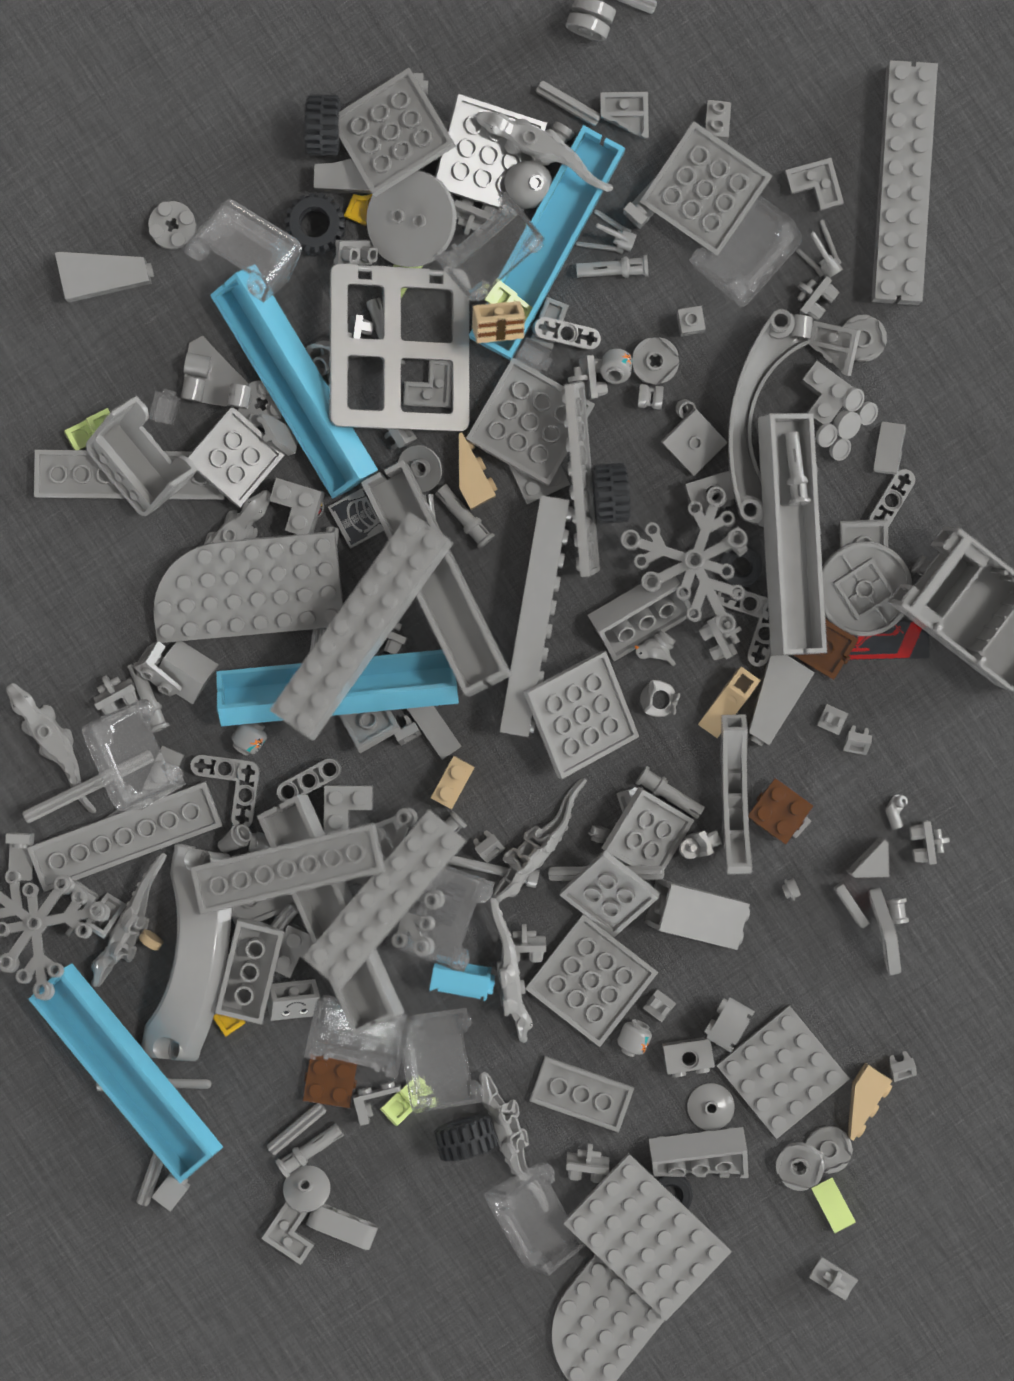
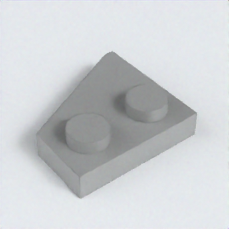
[600,92,649,139]
[809,321,861,376]

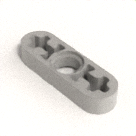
[532,317,601,350]
[868,469,915,527]

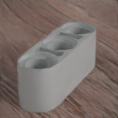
[277,758,341,802]
[306,1203,378,1250]

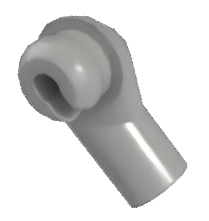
[886,794,908,830]

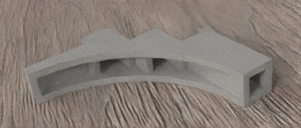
[314,73,428,194]
[720,714,752,874]

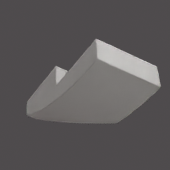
[257,413,298,456]

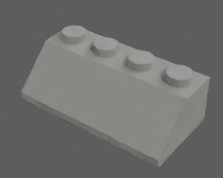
[588,567,696,661]
[215,917,284,1024]

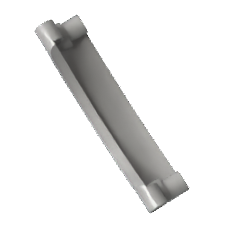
[728,309,814,527]
[141,844,231,1061]

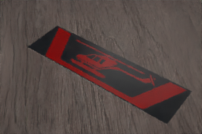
[795,621,929,662]

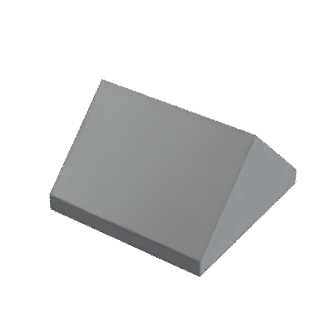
[159,641,219,704]
[846,837,889,878]

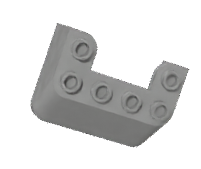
[86,396,198,516]

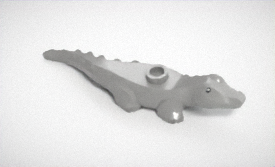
[476,111,613,191]
[204,490,271,544]
[6,683,96,813]
[492,778,587,903]
[91,853,167,987]
[490,897,533,1043]
[477,1072,549,1212]

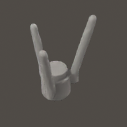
[575,209,636,254]
[796,220,843,278]

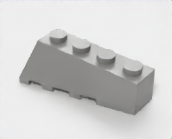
[649,1127,749,1178]

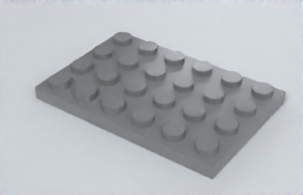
[563,1153,732,1321]

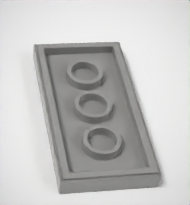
[529,1056,634,1133]

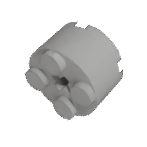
[704,997,755,1052]

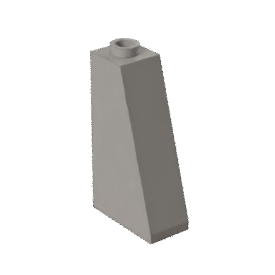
[55,252,154,302]
[747,653,815,746]

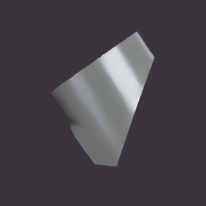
[181,336,252,409]

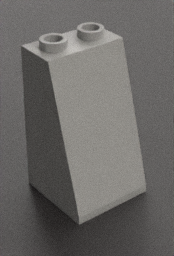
[644,879,750,950]

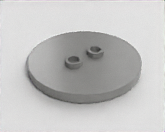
[366,171,456,267]
[822,541,912,636]

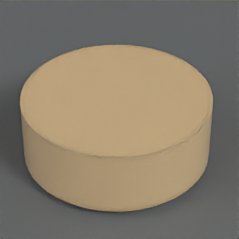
[139,929,163,950]

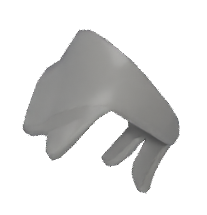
[640,680,680,717]

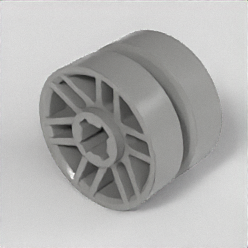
[565,0,616,41]

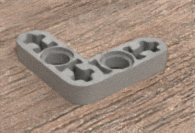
[717,589,771,667]
[190,755,260,827]
[868,888,901,976]

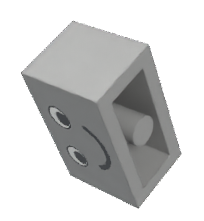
[267,979,320,1021]

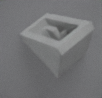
[85,893,126,939]

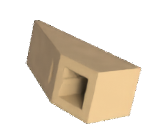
[459,433,498,510]
[698,667,761,738]
[848,1062,892,1141]

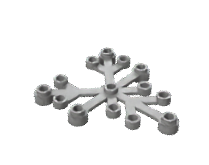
[621,487,748,634]
[346,808,445,956]
[0,869,110,1001]

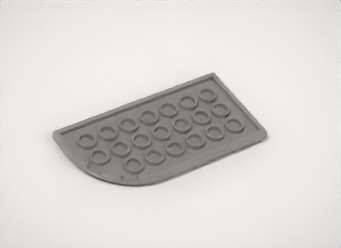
[154,531,344,643]
[552,1254,665,1381]

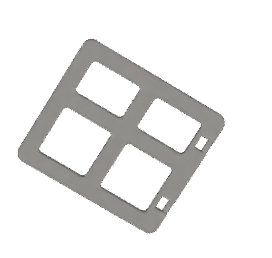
[329,264,469,432]

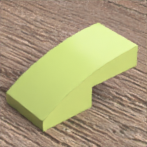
[484,280,533,321]
[64,408,110,450]
[380,1075,433,1126]
[811,1178,856,1233]

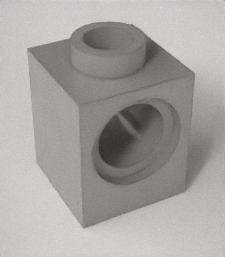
[676,306,706,337]
[152,1172,190,1212]

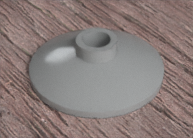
[398,445,442,492]
[687,1083,735,1131]
[283,1166,330,1212]

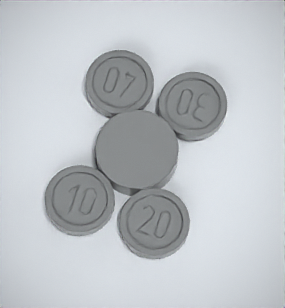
[816,388,878,461]

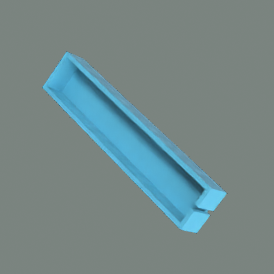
[469,125,625,361]
[210,266,378,499]
[217,650,459,726]
[29,964,223,1183]

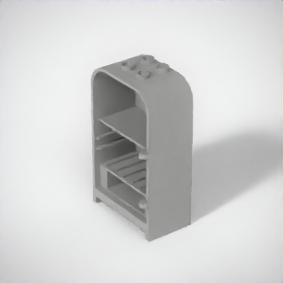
[888,526,1014,692]

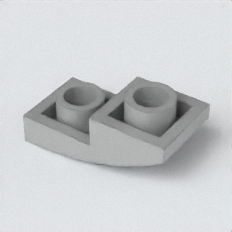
[874,422,906,475]

